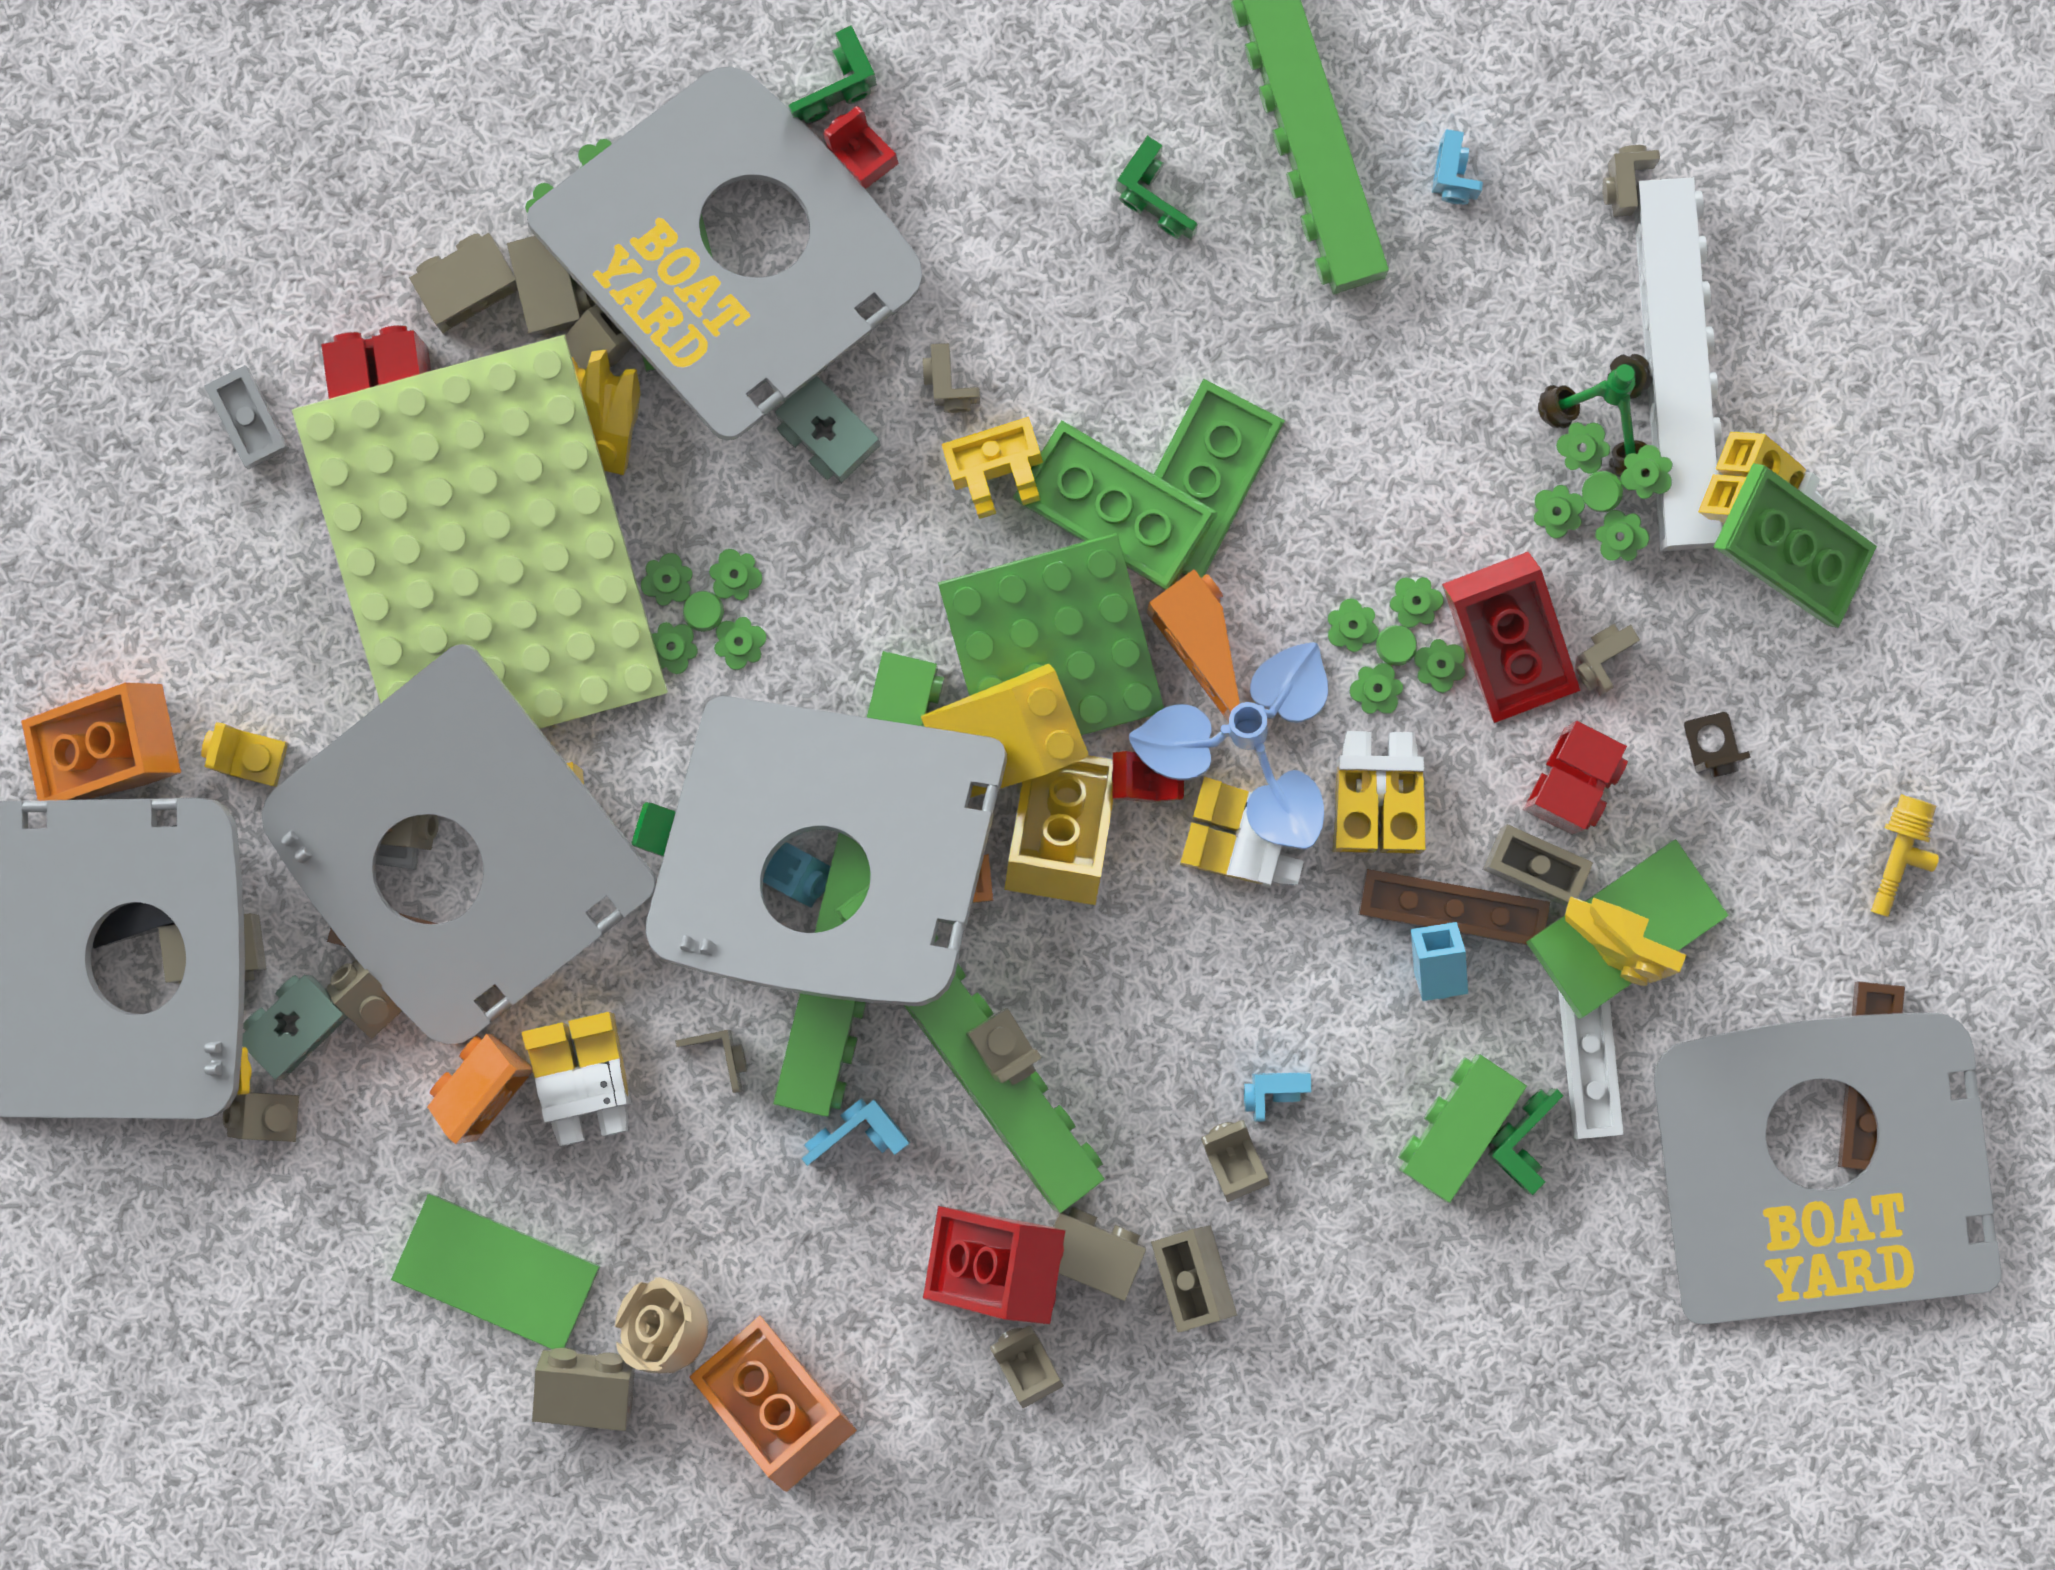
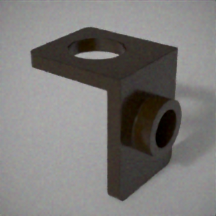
[1684,712,1751,778]

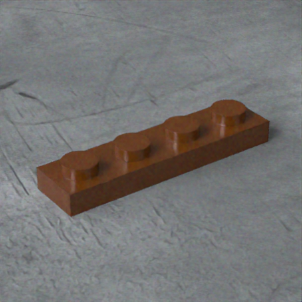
[1358,869,1550,946]
[1838,981,1905,1170]

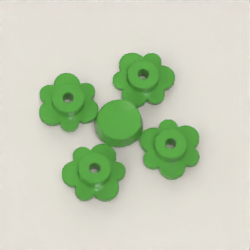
[1534,422,1673,561]
[641,549,766,674]
[1328,577,1465,714]

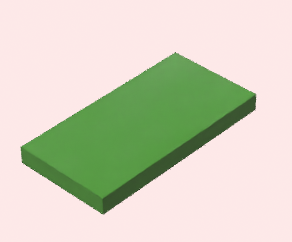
[1154,378,1285,578]
[1013,420,1218,590]
[1713,463,1877,628]
[1526,839,1729,1019]
[391,1193,600,1349]

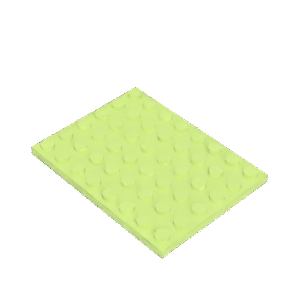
[292,334,668,729]

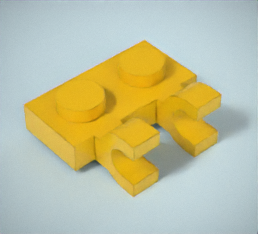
[941,417,1043,519]

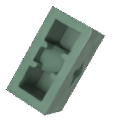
[775,376,881,484]
[242,974,348,1080]

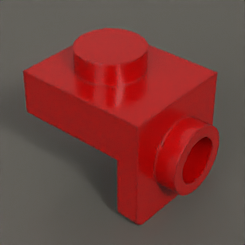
[823,106,899,189]
[1112,751,1184,802]

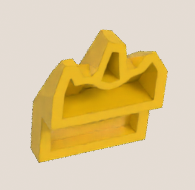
[572,349,641,475]
[1565,896,1686,986]

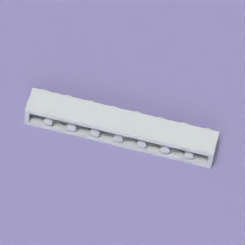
[1634,177,1724,552]

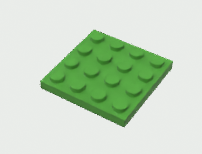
[938,533,1164,735]

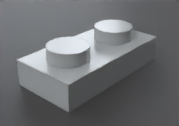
[204,365,289,470]

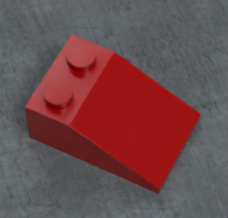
[1442,552,1581,723]
[923,1206,1066,1325]

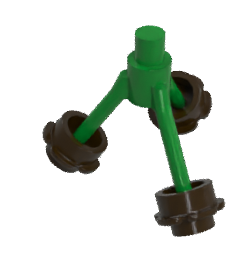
[1538,353,1653,478]

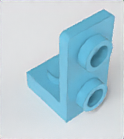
[802,1098,910,1166]

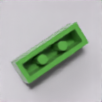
[1398,1054,1527,1203]

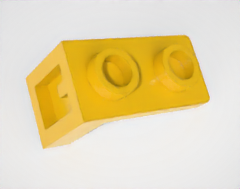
[201,722,288,787]

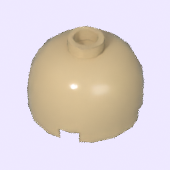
[615,1277,709,1374]

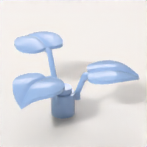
[1129,642,1328,849]

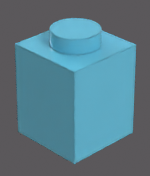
[1411,922,1468,1001]

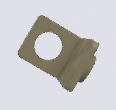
[675,1030,747,1093]

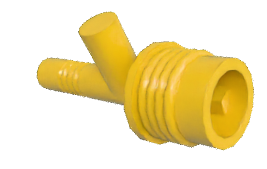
[1871,794,1939,917]

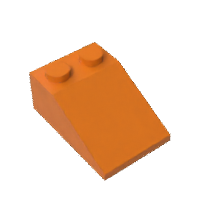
[1147,569,1240,723]
[21,682,181,801]
[427,1034,533,1144]
[689,1315,857,1492]

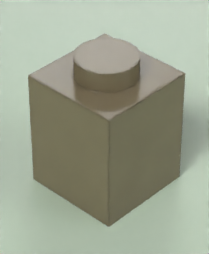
[565,305,633,369]

